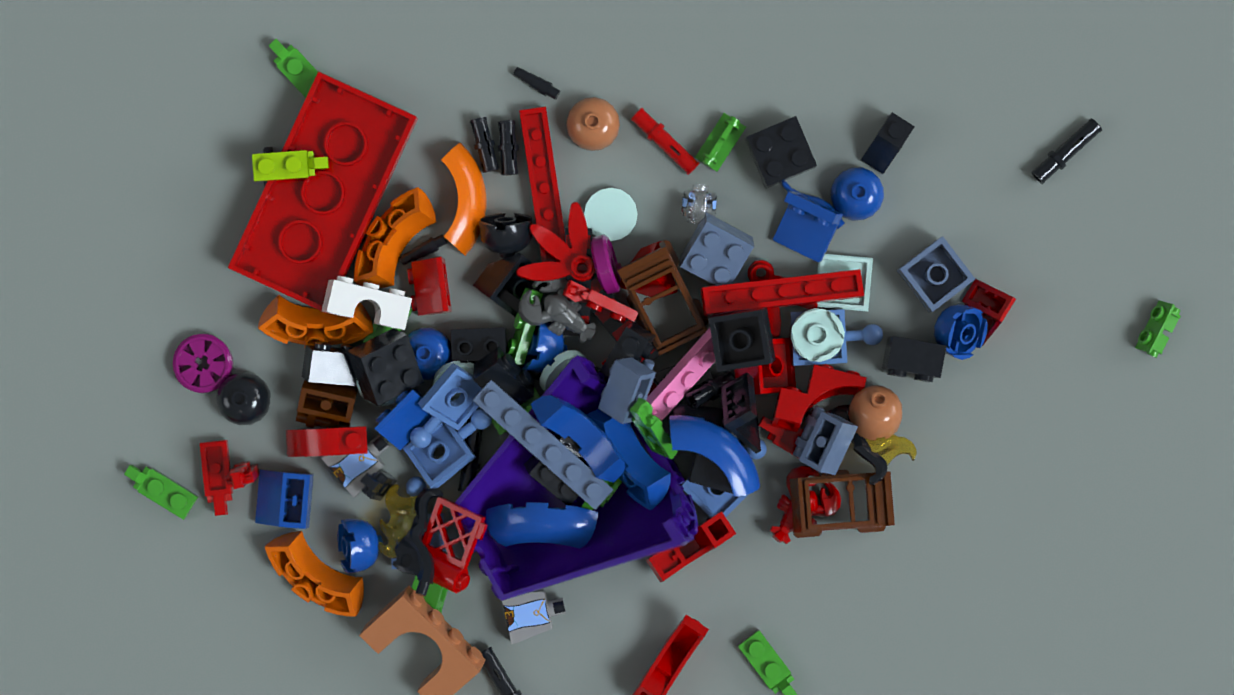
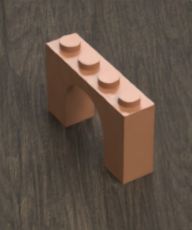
[359,585,486,695]

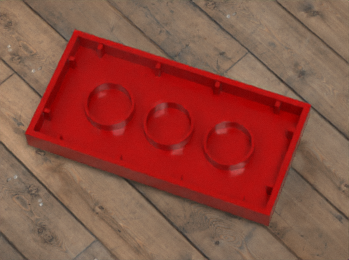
[228,71,418,314]

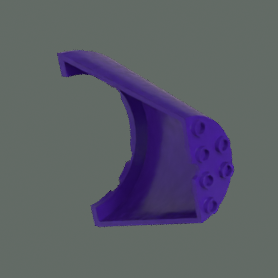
[455,355,698,601]

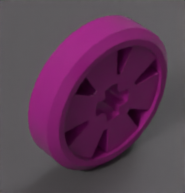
[591,234,621,294]
[173,334,233,393]

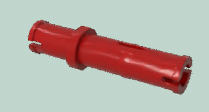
[631,107,700,175]

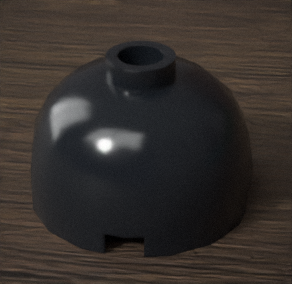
[479,213,532,258]
[217,372,271,425]

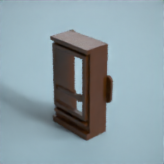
[615,240,709,355]
[790,470,895,538]

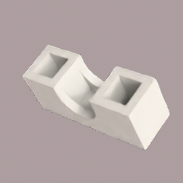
[322,276,412,330]

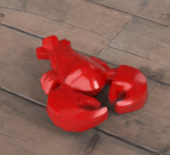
[769,466,841,544]

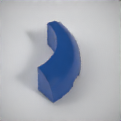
[531,395,626,483]
[586,409,671,510]
[669,415,760,497]
[486,503,598,549]

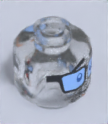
[681,184,717,224]

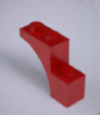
[771,364,867,432]
[632,615,709,695]

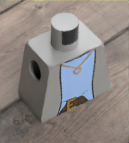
[322,434,390,498]
[502,590,566,645]

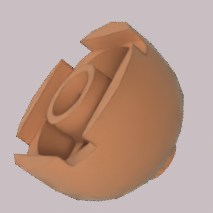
[566,97,620,151]
[848,385,902,440]

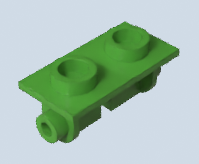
[695,113,746,172]
[1135,300,1181,358]

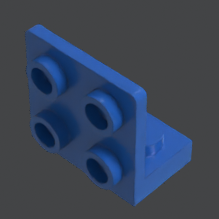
[773,191,843,262]

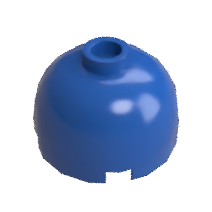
[830,167,884,221]
[934,304,988,360]
[522,322,567,373]
[408,327,452,380]
[337,519,383,574]

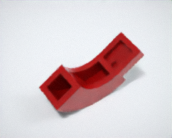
[286,426,368,457]
[646,511,736,583]

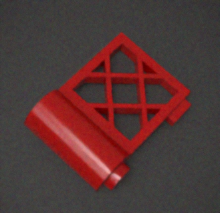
[422,497,488,593]

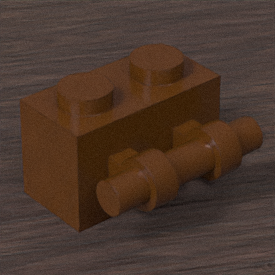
[296,379,358,428]

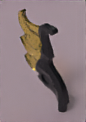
[805,405,917,485]
[378,484,444,597]

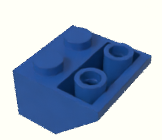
[375,389,432,450]
[255,469,314,529]

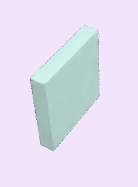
[817,254,873,312]

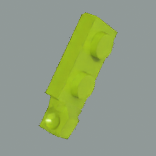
[252,150,329,182]

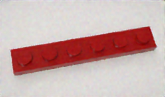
[519,106,565,262]
[701,269,864,316]

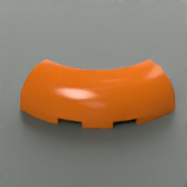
[441,143,487,256]
[354,187,436,288]
[258,295,373,348]
[265,531,364,617]

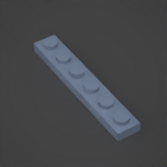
[473,380,613,510]

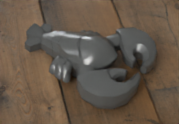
[518,277,596,343]

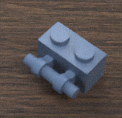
[598,357,656,424]
[793,405,858,475]

